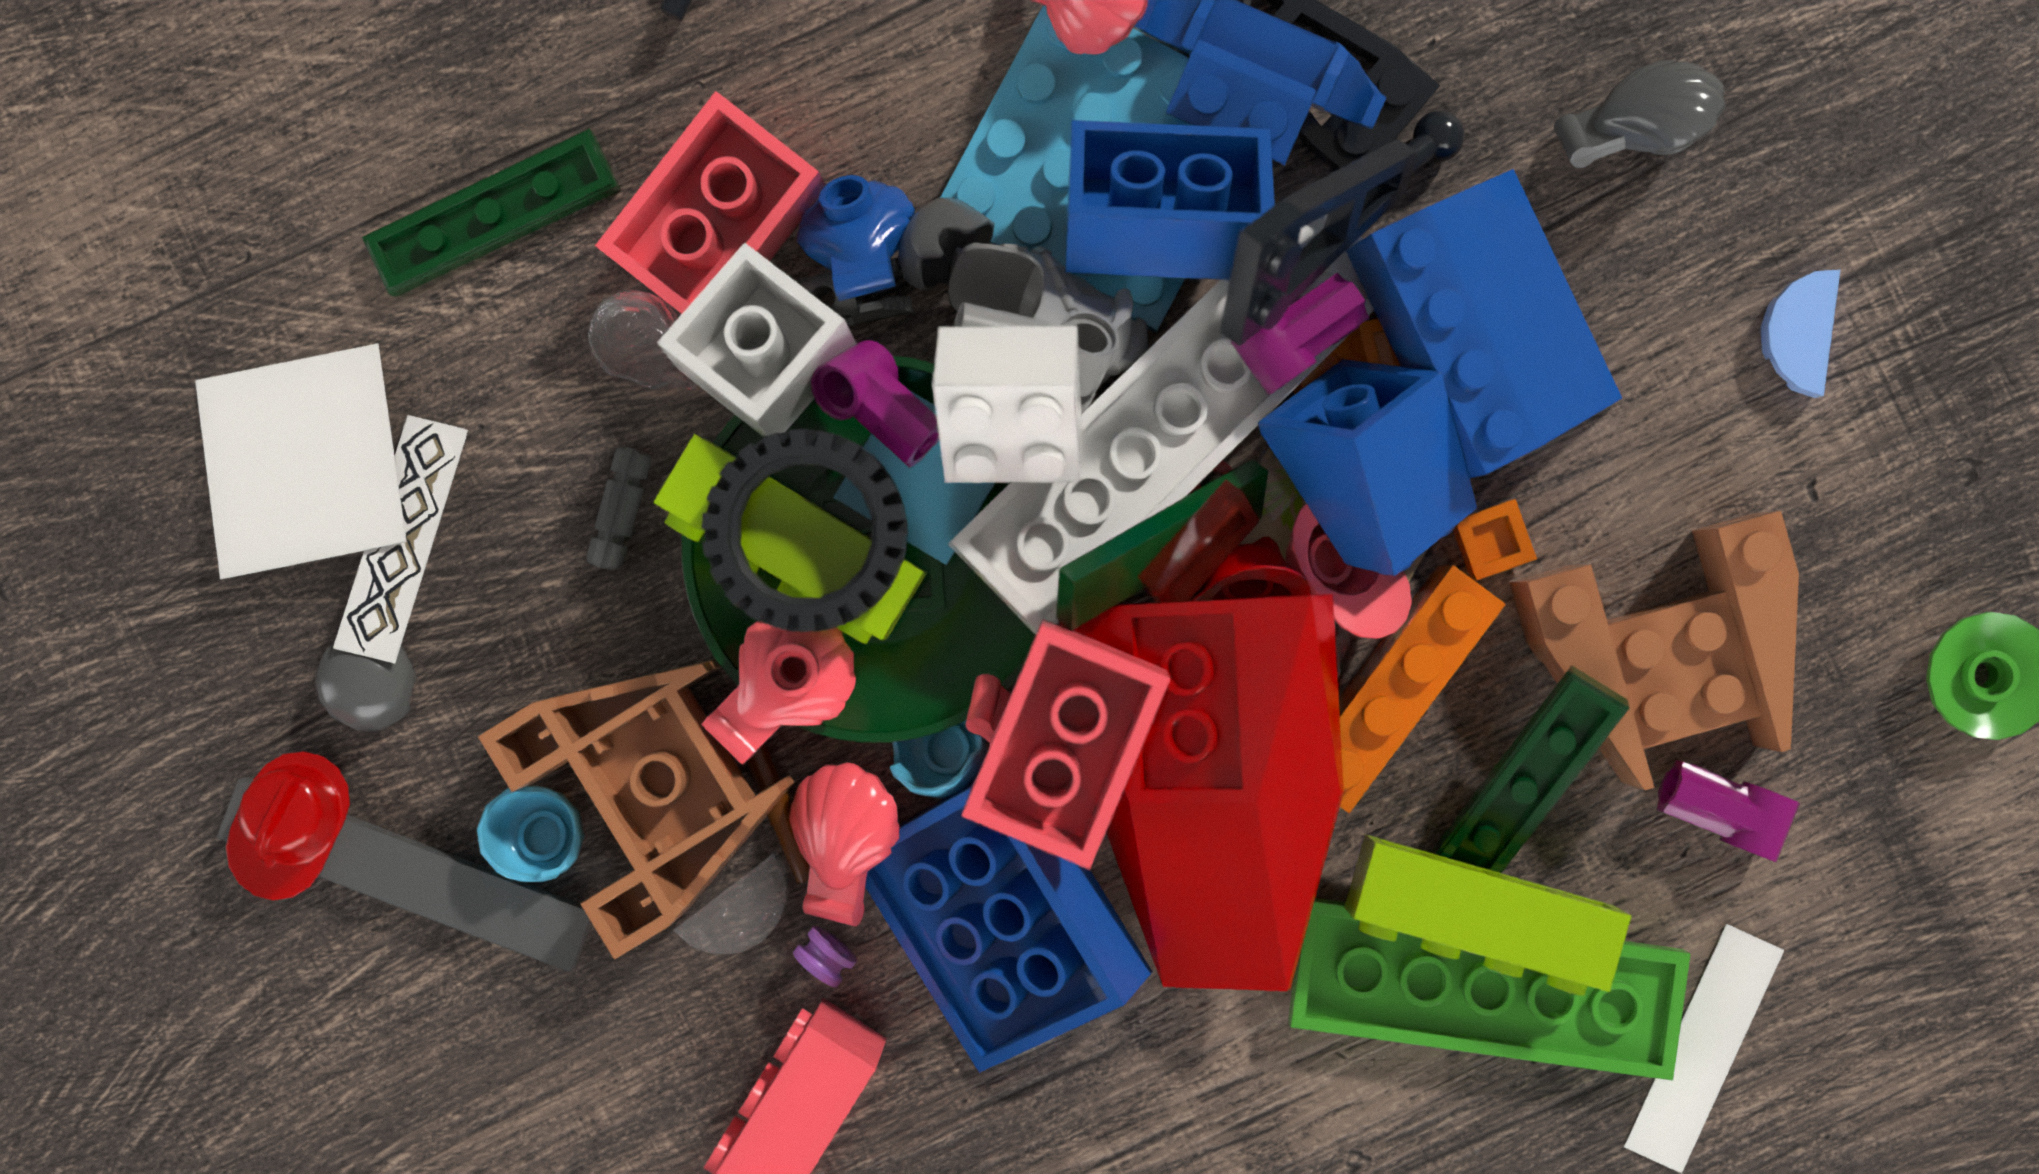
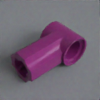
[1231,272,1370,396]
[811,340,940,468]
[1656,760,1800,863]

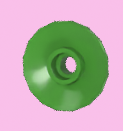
[1926,612,2039,740]

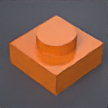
[1453,499,1537,581]

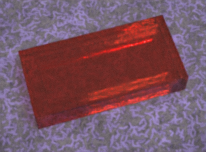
[1137,480,1259,603]

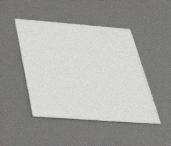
[195,343,407,580]

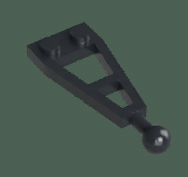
[1265,0,1440,171]
[1219,110,1465,346]

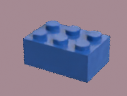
[1065,120,1274,280]

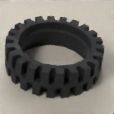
[702,429,908,632]

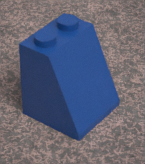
[1258,359,1477,576]

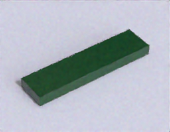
[362,129,621,297]
[1056,459,1269,631]
[1430,665,1630,873]

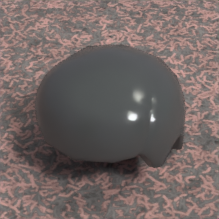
[898,197,995,292]
[315,644,417,731]

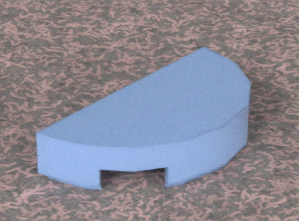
[1760,269,1841,398]

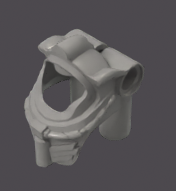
[948,243,1148,414]

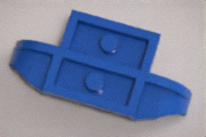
[1134,0,1387,166]

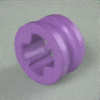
[793,926,857,987]

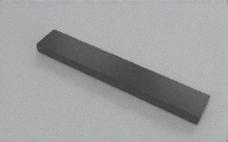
[216,777,592,972]

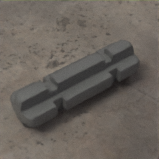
[586,446,651,570]

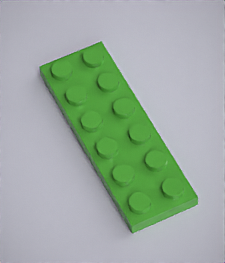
[1288,898,1691,1081]

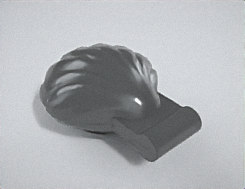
[1554,60,1726,168]

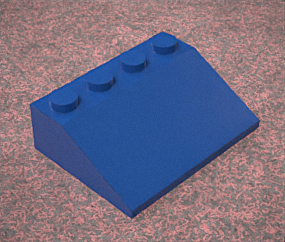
[1346,169,1622,478]
[865,783,1153,1073]

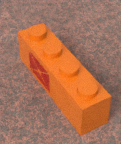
[1339,565,1506,813]

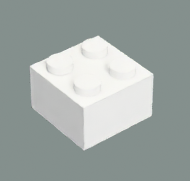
[657,242,857,437]
[933,326,1082,483]

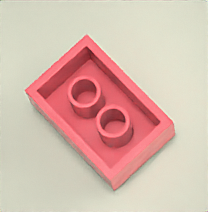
[595,91,826,314]
[962,618,1170,869]
[703,998,887,1174]

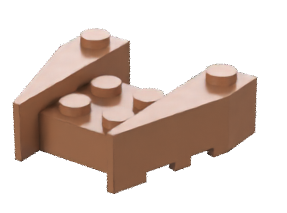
[1509,511,1799,791]
[478,659,794,960]

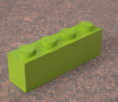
[653,434,927,644]
[1344,834,1632,996]

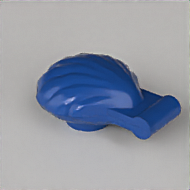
[796,175,915,302]

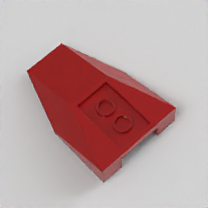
[1060,594,1344,992]

